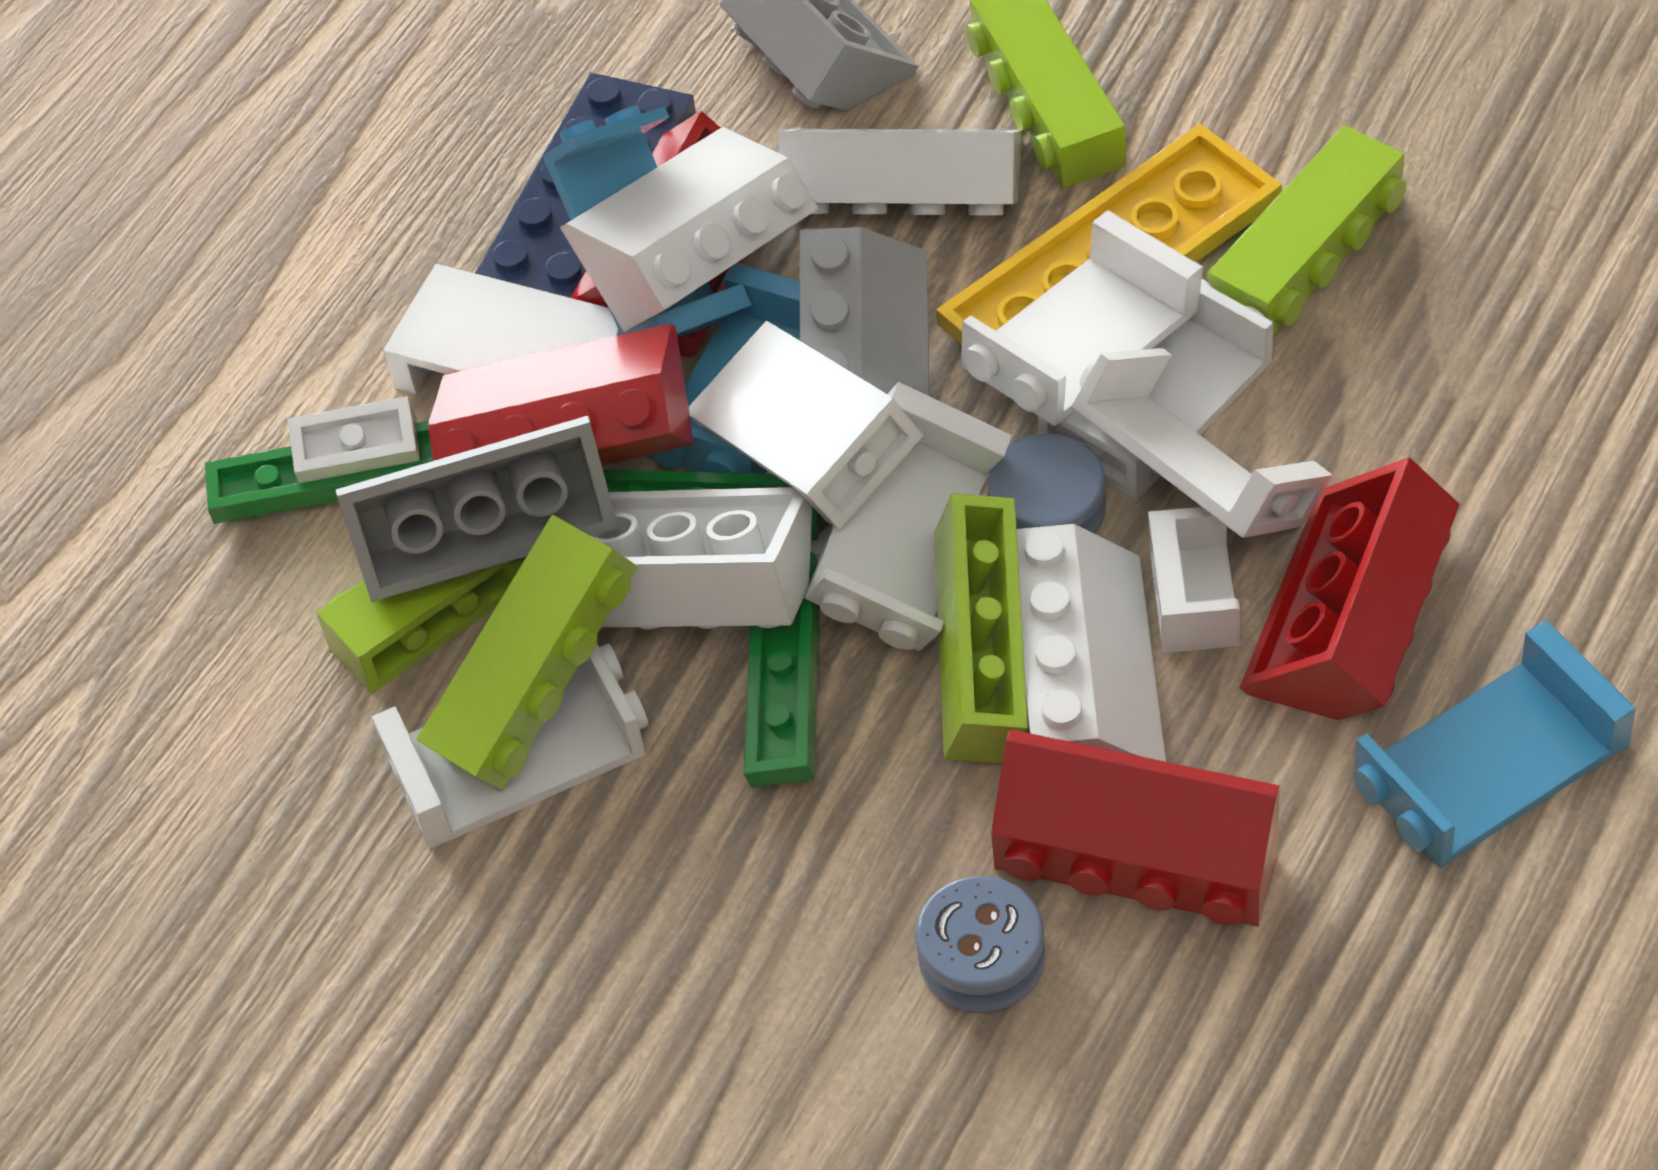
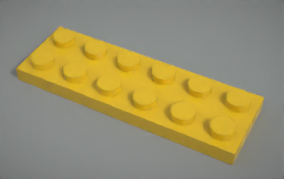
[936,123,1282,345]

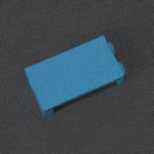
[542,105,752,338]
[646,263,800,474]
[1353,620,1636,868]

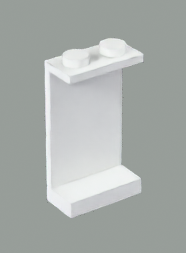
[961,211,1203,426]
[383,264,621,394]
[1038,279,1273,501]
[688,321,924,530]
[1071,348,1333,538]
[804,382,1012,651]
[371,643,649,849]

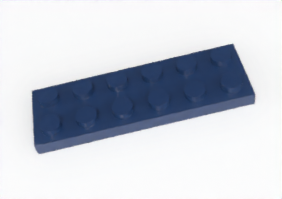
[475,72,696,298]

